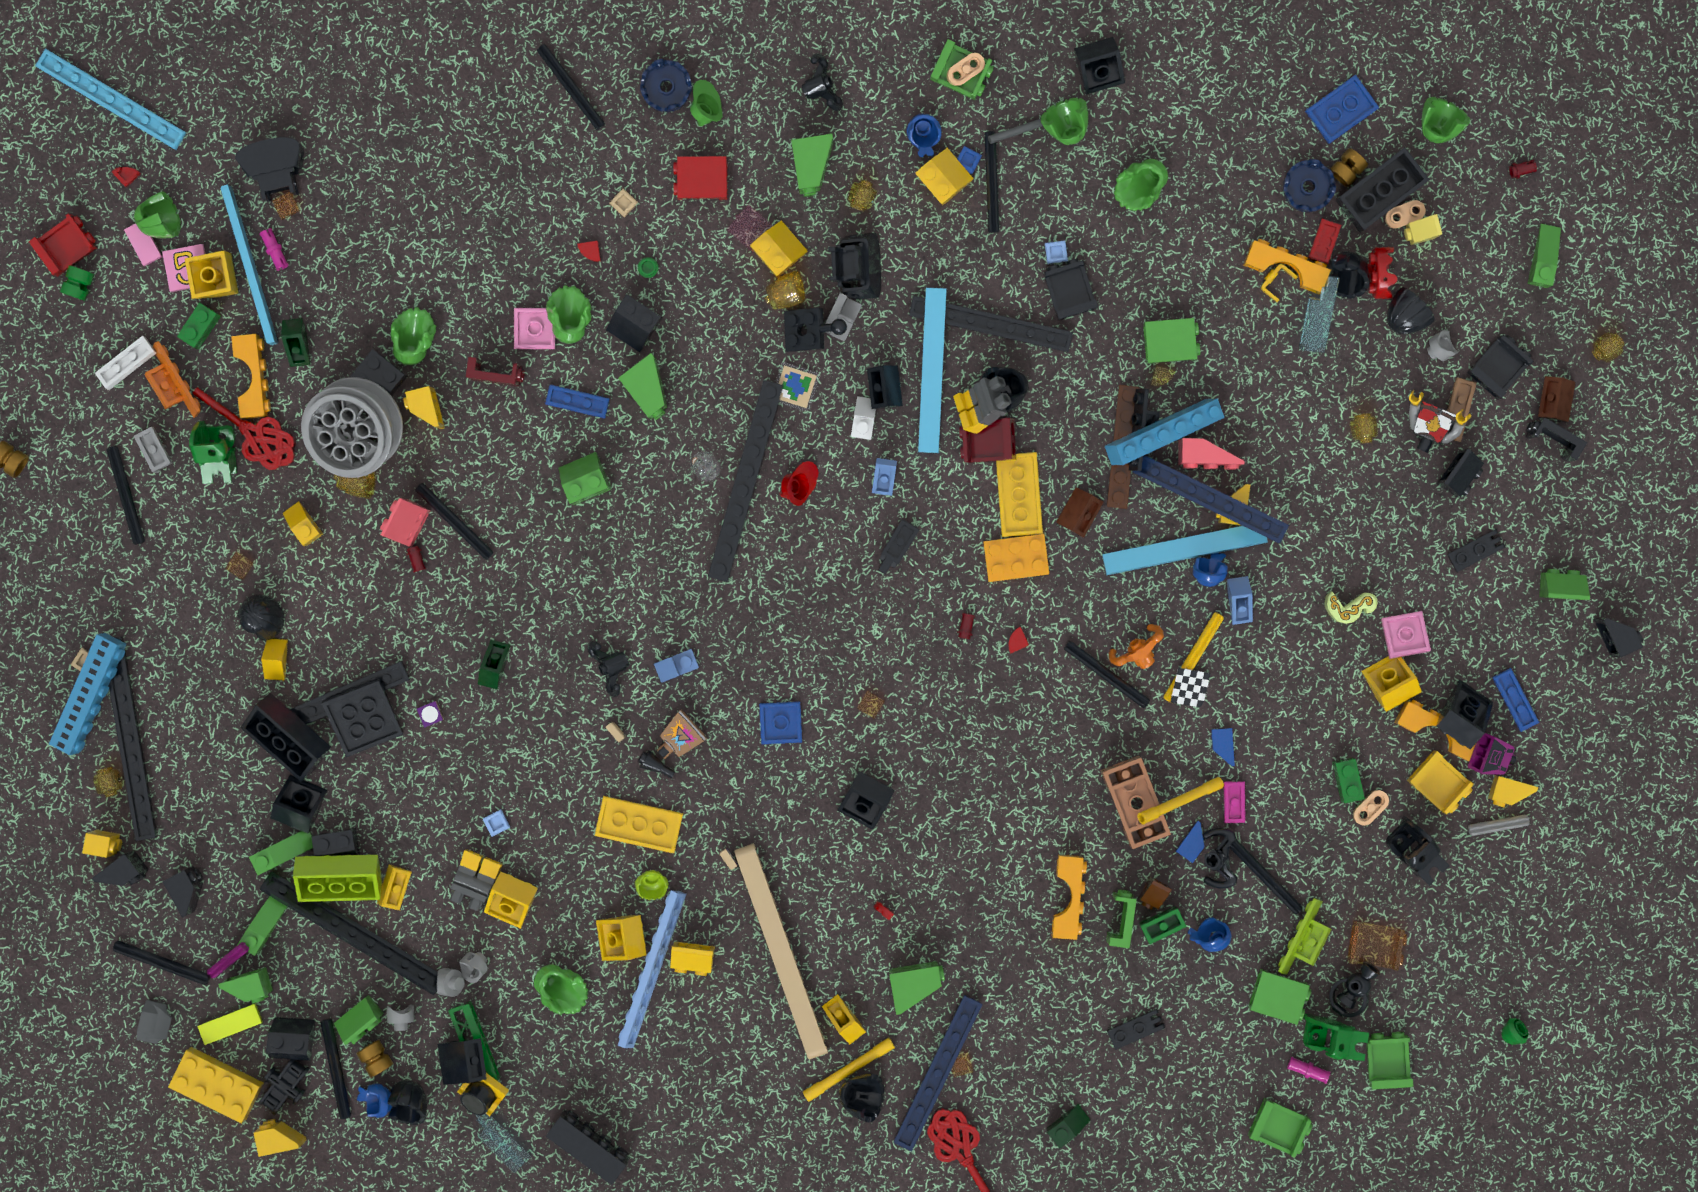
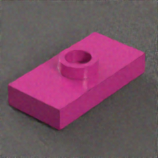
[1223,781,1245,823]

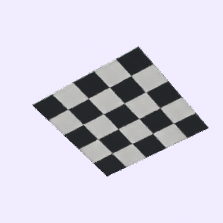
[1170,668,1211,707]

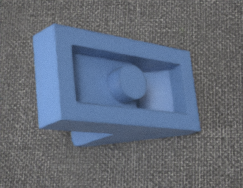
[872,458,897,496]
[654,649,699,683]

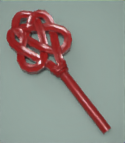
[193,387,296,470]
[927,1108,990,1192]

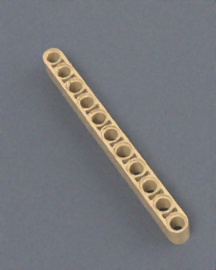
[734,843,828,1060]

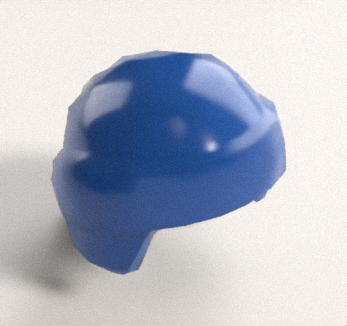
[906,114,942,157]
[1193,553,1228,587]
[1188,917,1232,952]
[357,1083,393,1118]

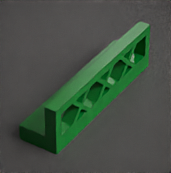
[448,1001,500,1080]

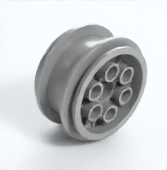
[301,377,403,478]

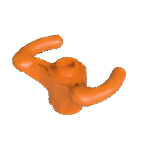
[1108,624,1164,669]

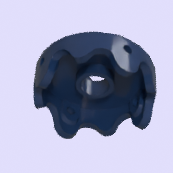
[640,59,692,112]
[1283,159,1336,212]

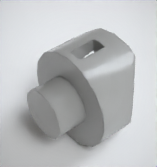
[1427,329,1459,361]
[459,952,487,983]
[437,968,465,997]
[387,1005,414,1031]

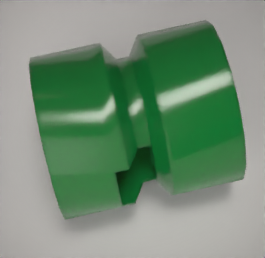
[59,265,95,301]

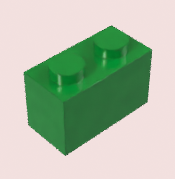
[177,302,221,350]
[1332,758,1365,803]
[1139,906,1187,945]

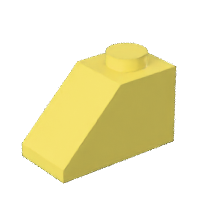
[1404,214,1442,245]

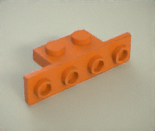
[144,341,201,418]

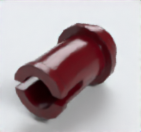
[1509,159,1537,179]
[406,546,426,573]
[957,613,975,640]

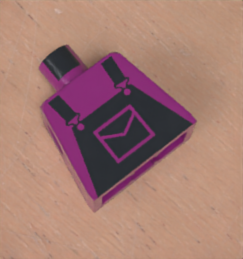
[1468,732,1516,774]

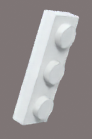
[95,336,157,390]

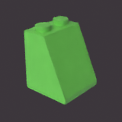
[791,134,833,197]
[619,353,667,420]
[559,452,612,505]
[889,961,945,1015]

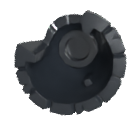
[1326,251,1370,299]
[1387,287,1435,334]
[982,367,1029,413]
[237,594,285,641]
[838,1073,884,1123]
[388,1080,427,1125]

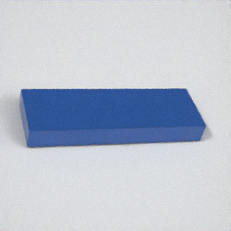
[545,385,610,419]
[1492,668,1539,732]

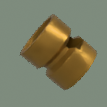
[1330,148,1368,187]
[0,441,29,478]
[356,1039,394,1078]

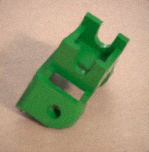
[189,421,237,484]
[1303,1014,1369,1061]

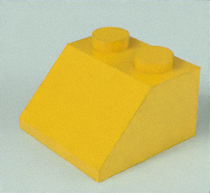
[915,148,974,206]
[750,220,808,278]
[184,251,238,299]
[403,386,445,429]
[1361,656,1422,712]
[484,872,538,929]
[596,915,647,961]
[670,942,715,976]
[253,1119,307,1157]

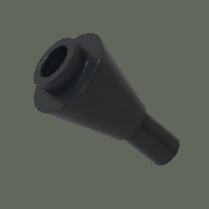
[638,750,675,778]

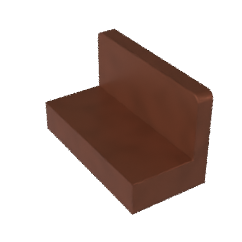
[1538,376,1575,422]
[1057,487,1104,538]

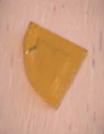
[1150,366,1176,386]

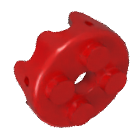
[1367,247,1397,299]

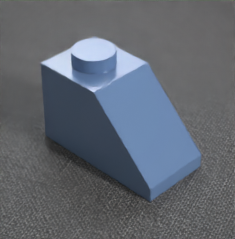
[1227,576,1253,625]

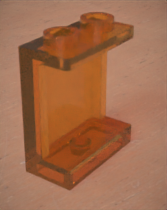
[1347,920,1407,971]

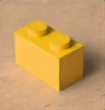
[82,830,122,858]

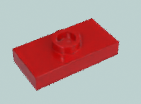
[1308,219,1341,264]

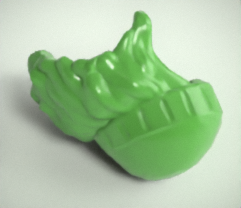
[1114,159,1168,211]
[546,285,592,344]
[390,307,436,365]
[534,964,588,1015]

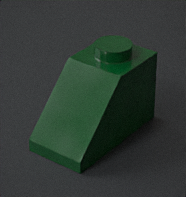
[281,318,310,367]
[478,640,510,689]
[1046,1104,1090,1149]

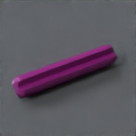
[207,942,249,978]

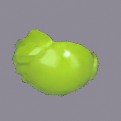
[635,870,669,900]

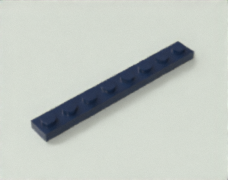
[1132,455,1290,544]
[893,995,983,1152]

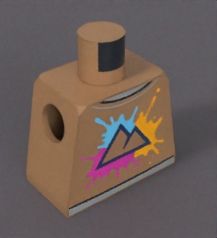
[657,709,707,759]

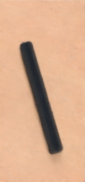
[537,44,605,130]
[985,131,999,233]
[106,446,145,545]
[415,483,493,560]
[1064,641,1150,708]
[1230,839,1303,915]
[113,941,210,985]
[320,1019,351,1119]

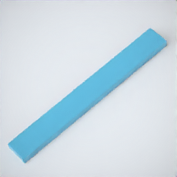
[35,49,186,150]
[221,184,278,345]
[918,288,946,453]
[1102,526,1267,575]

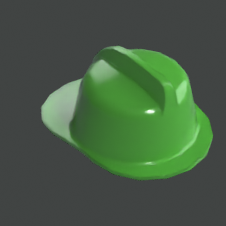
[690,80,723,126]

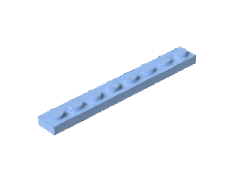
[618,890,686,1048]

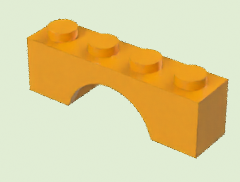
[1243,239,1331,295]
[231,334,271,419]
[1394,700,1476,761]
[1051,854,1087,940]

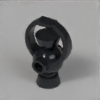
[1329,961,1381,1017]

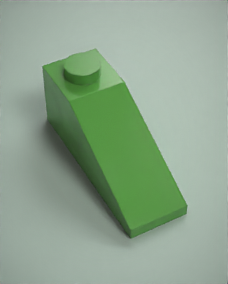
[1528,224,1561,288]
[249,831,313,875]
[238,896,287,956]

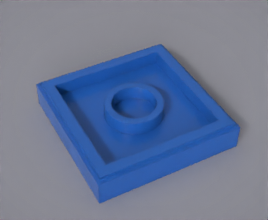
[759,702,802,744]

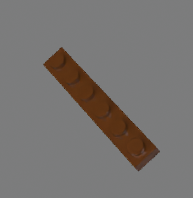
[1106,385,1139,509]

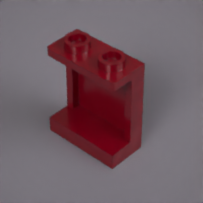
[466,357,525,387]
[959,418,1017,463]

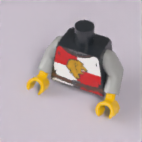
[1409,390,1471,453]

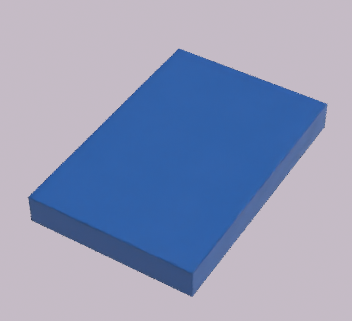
[1305,75,1379,144]

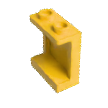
[1407,750,1474,815]

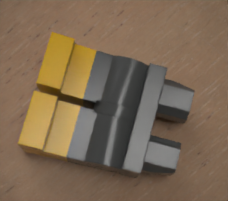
[953,376,1012,434]
[450,849,503,911]

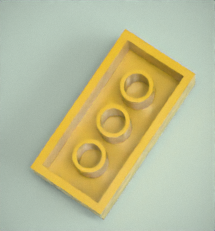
[168,1047,264,1123]

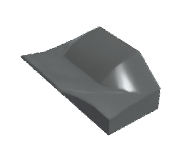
[137,999,172,1044]

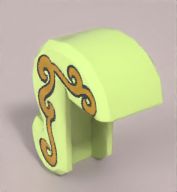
[1325,592,1378,624]

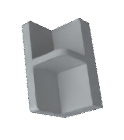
[825,293,862,341]
[134,427,172,473]

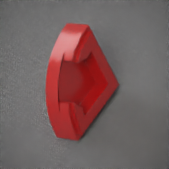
[112,167,141,187]
[577,241,601,262]
[1008,627,1029,654]
[874,901,894,920]

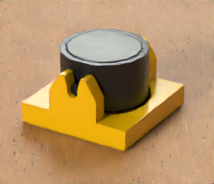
[457,1073,509,1116]

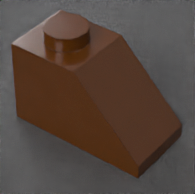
[1139,876,1172,910]

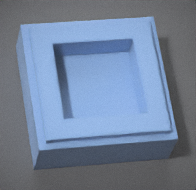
[1045,241,1068,264]
[483,810,510,837]

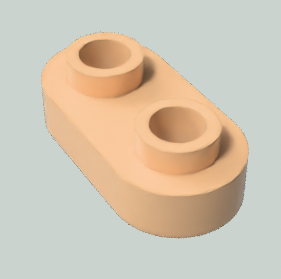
[947,53,985,86]
[1385,200,1426,229]
[1353,790,1389,825]

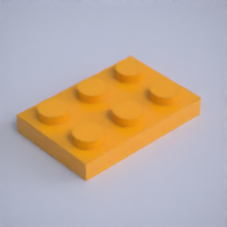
[983,534,1049,582]

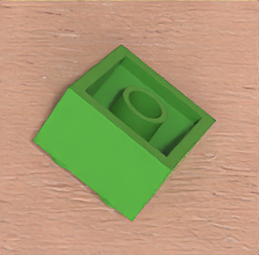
[1539,569,1590,600]
[218,967,273,1004]

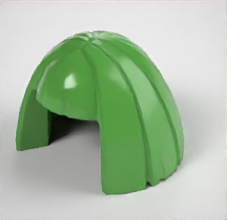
[1422,97,1470,143]
[1041,98,1088,145]
[134,192,181,238]

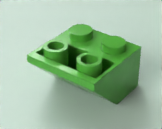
[334,995,384,1045]

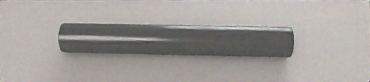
[988,118,1043,144]

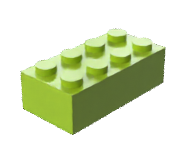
[293,854,382,902]

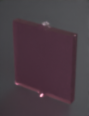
[726,204,773,253]

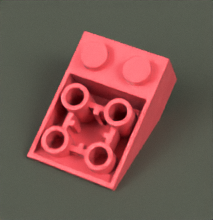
[1178,438,1244,470]
[380,498,430,547]

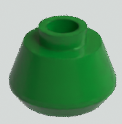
[1501,1018,1529,1045]

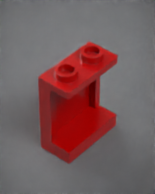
[673,156,728,200]
[29,213,97,277]

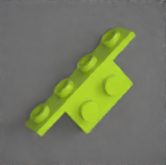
[1278,898,1332,975]

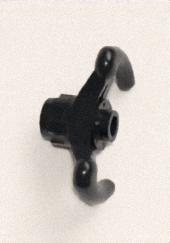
[802,53,843,111]
[587,641,629,697]
[1202,828,1237,889]

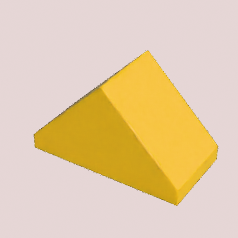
[261,639,288,680]

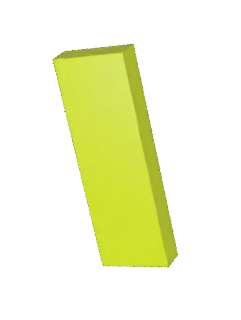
[197,1003,263,1045]

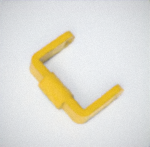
[1261,264,1298,303]

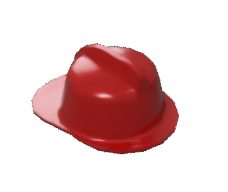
[779,461,819,506]

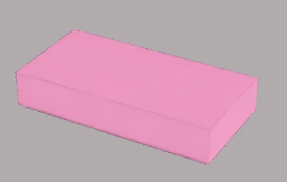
[124,223,162,266]

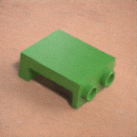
[930,39,994,100]
[1143,318,1200,364]
[1106,889,1137,948]
[1248,969,1311,1025]
[1366,1032,1413,1089]
[1248,1098,1312,1158]

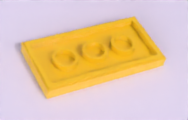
[996,452,1043,537]
[595,796,683,853]

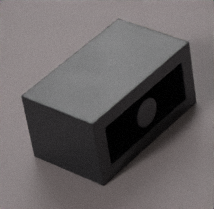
[867,365,903,409]

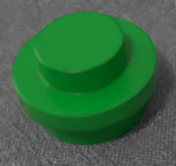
[638,257,658,278]

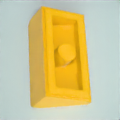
[377,864,412,910]

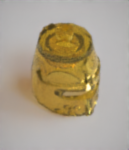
[765,271,805,310]
[333,471,375,499]

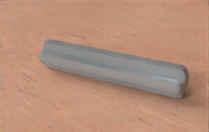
[1468,815,1530,836]

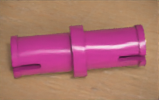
[260,228,289,271]
[1287,1057,1330,1084]

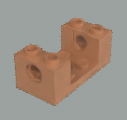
[1100,756,1171,849]

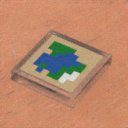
[775,361,821,413]

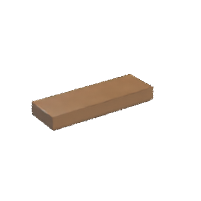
[1447,377,1477,442]

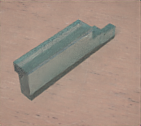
[1299,276,1340,353]
[476,1113,531,1173]

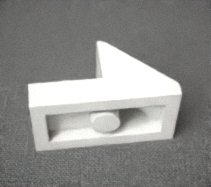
[851,396,876,440]

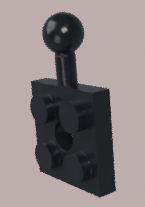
[784,308,847,352]

